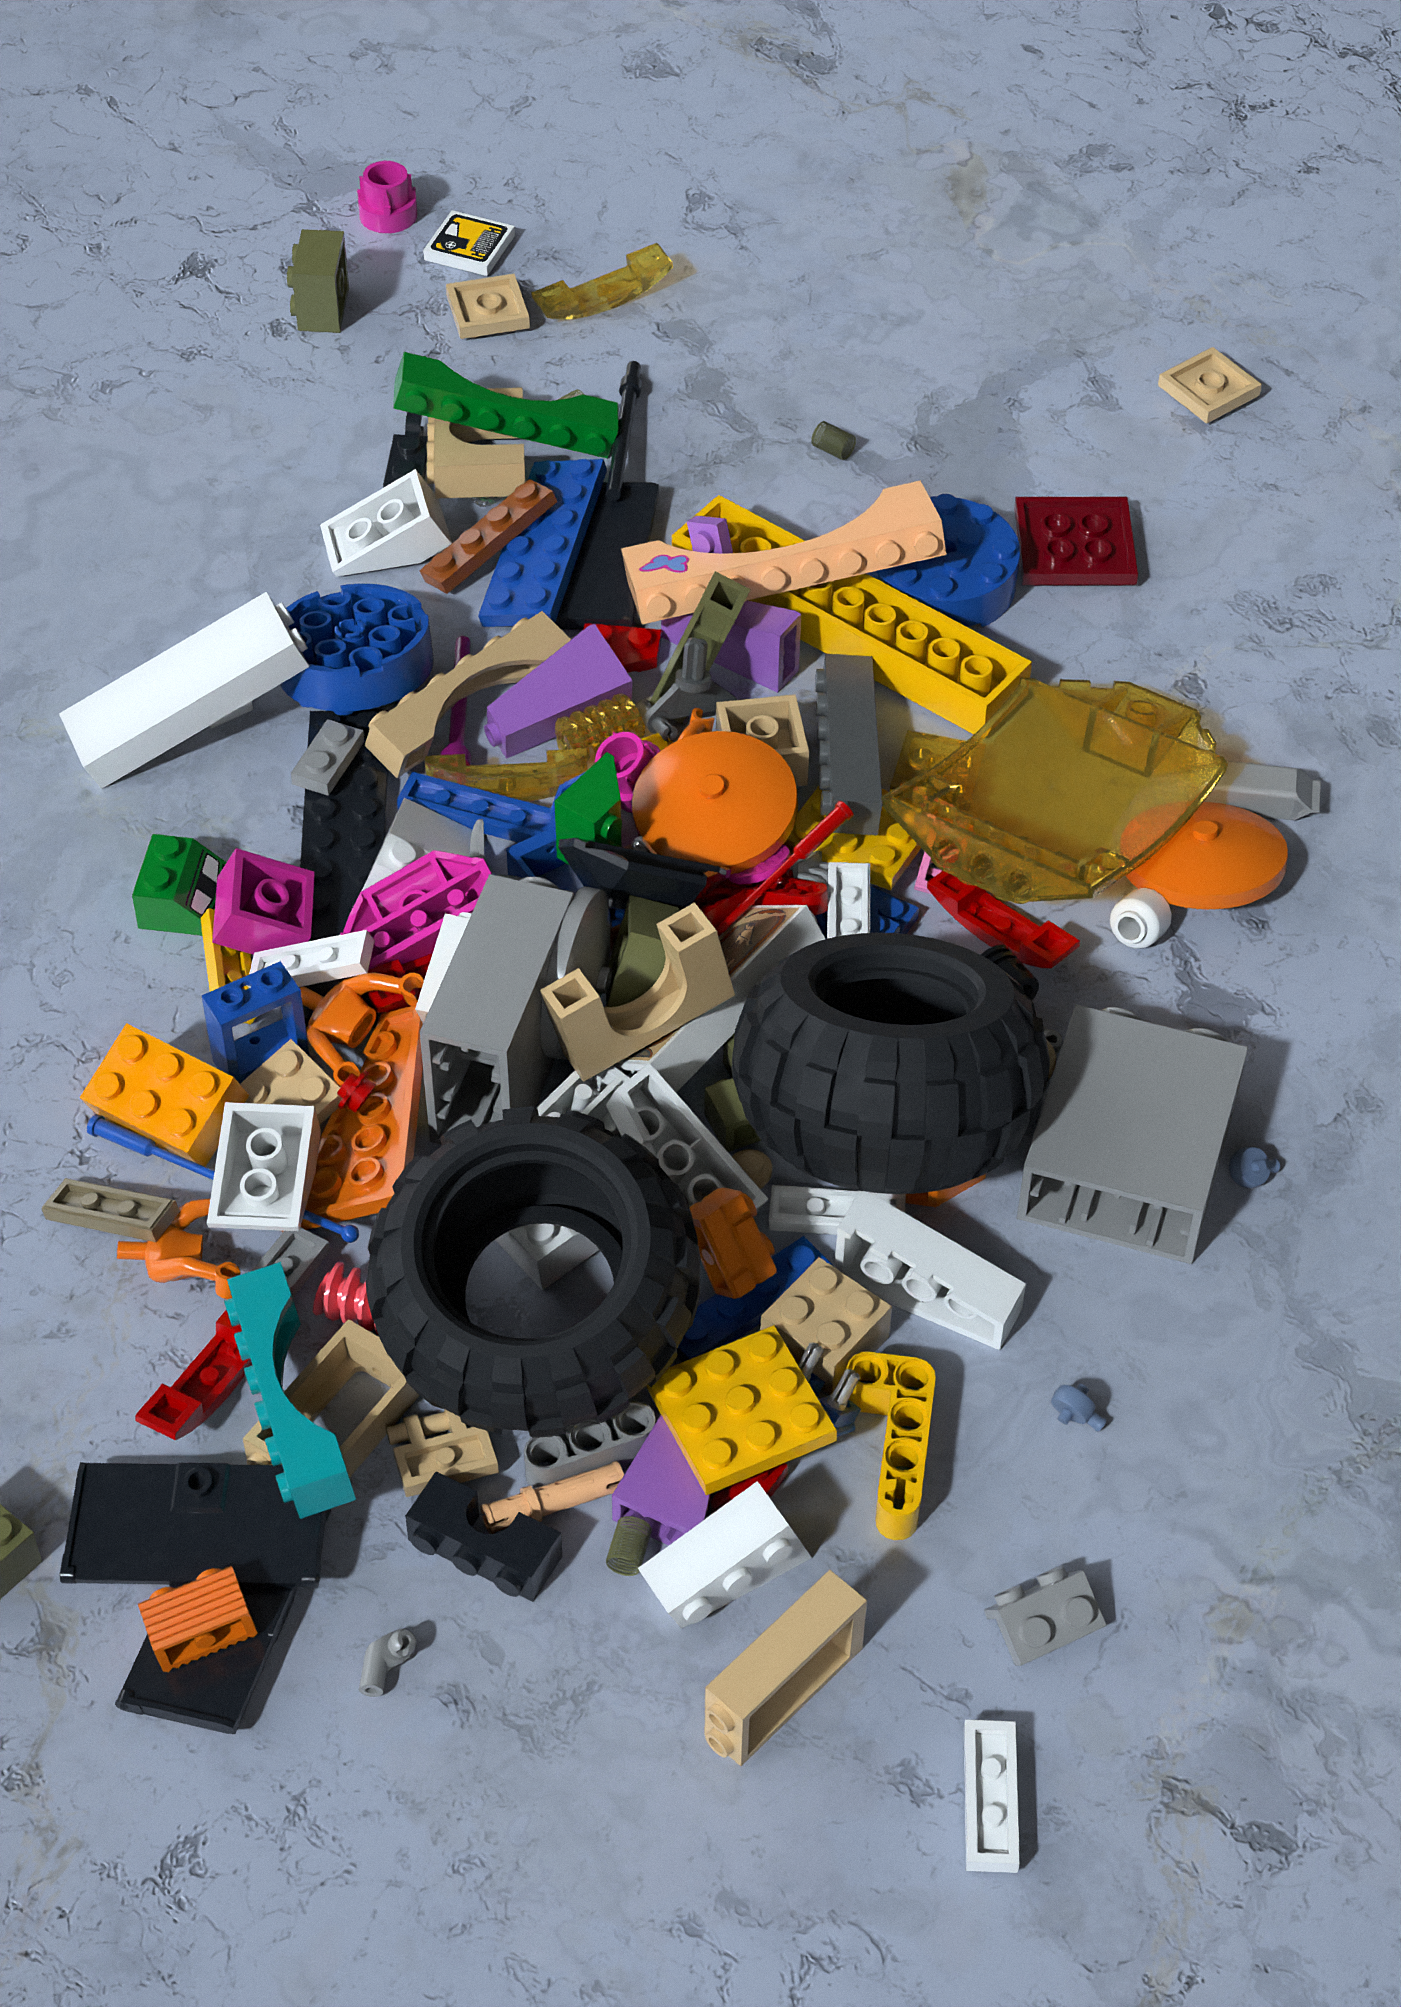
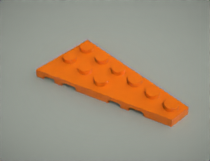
[282,1006,423,1233]

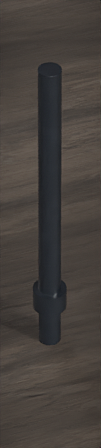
[606,361,642,501]

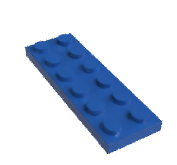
[478,459,607,627]

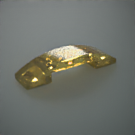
[531,243,673,319]
[425,749,588,802]

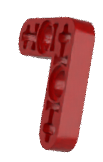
[696,877,829,928]

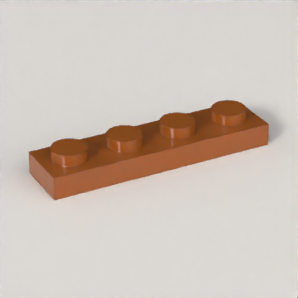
[419,479,557,594]

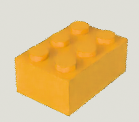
[80,1023,250,1167]

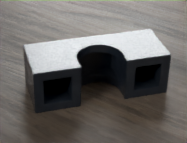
[405,1472,562,1602]

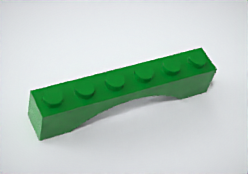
[393,352,618,458]

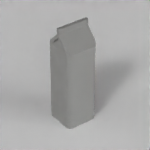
[1187,757,1321,820]

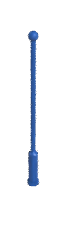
[87,1114,359,1243]

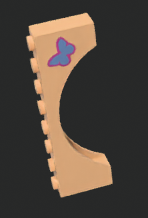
[621,480,946,624]

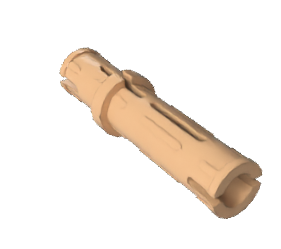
[481,1461,624,1534]

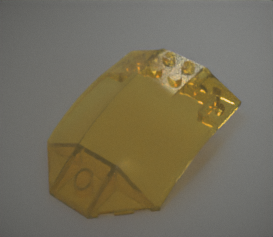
[881,678,1228,904]

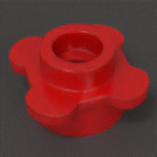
[337,1071,376,1113]

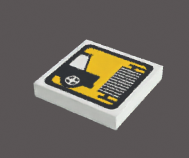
[423,210,515,276]

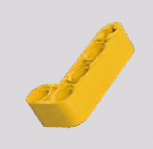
[846,1352,936,1540]

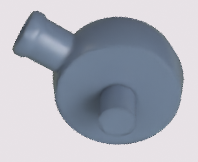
[1229,1146,1281,1188]
[1051,1384,1106,1432]

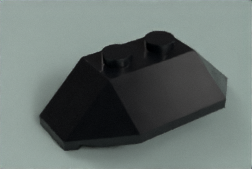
[558,838,731,911]

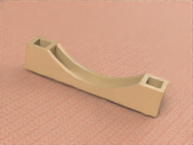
[365,611,571,778]

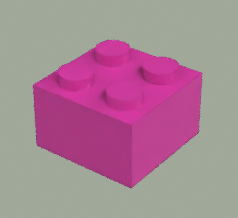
[212,848,315,955]

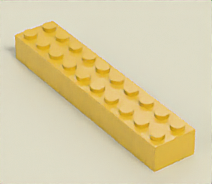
[672,495,1032,739]

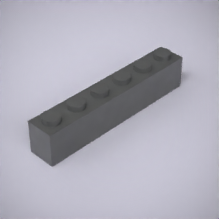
[815,653,882,835]

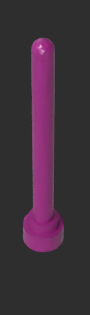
[439,635,472,779]

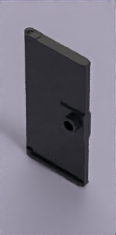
[555,482,660,629]
[59,1462,327,1588]
[115,1509,331,1734]

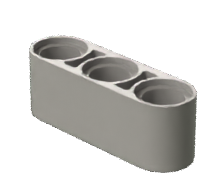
[524,1401,656,1489]

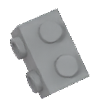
[984,1566,1107,1666]

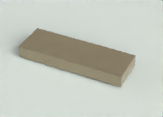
[41,1178,180,1242]

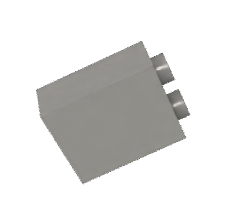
[420,874,574,1145]
[1016,1004,1248,1264]

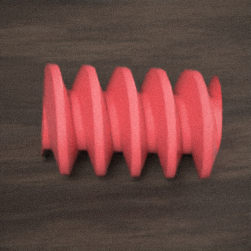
[313,1261,379,1336]

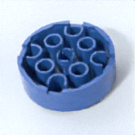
[867,494,1020,628]
[280,583,434,715]

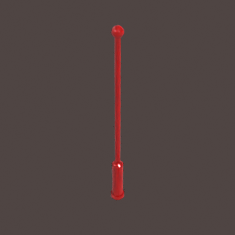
[715,801,854,937]

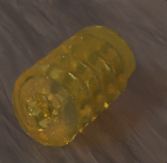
[555,693,645,767]

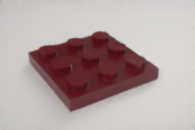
[1014,497,1138,586]

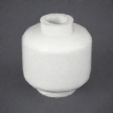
[1110,888,1172,949]

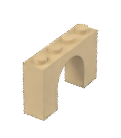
[427,388,525,499]
[540,902,735,1082]

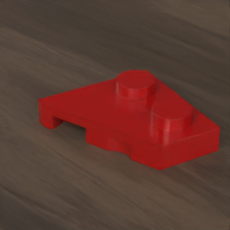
[583,623,661,673]

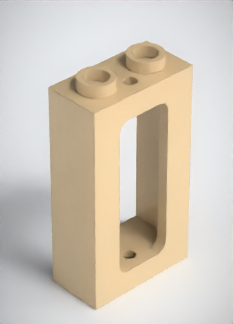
[243,1319,420,1478]
[704,1569,867,1766]

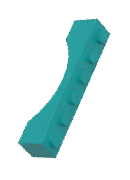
[224,1262,356,1519]

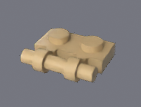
[386,1409,499,1497]

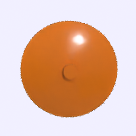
[632,731,798,875]
[1120,802,1288,910]

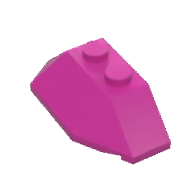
[340,850,493,977]

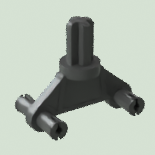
[634,637,737,742]

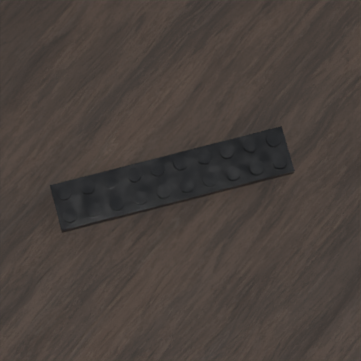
[299,710,389,1028]

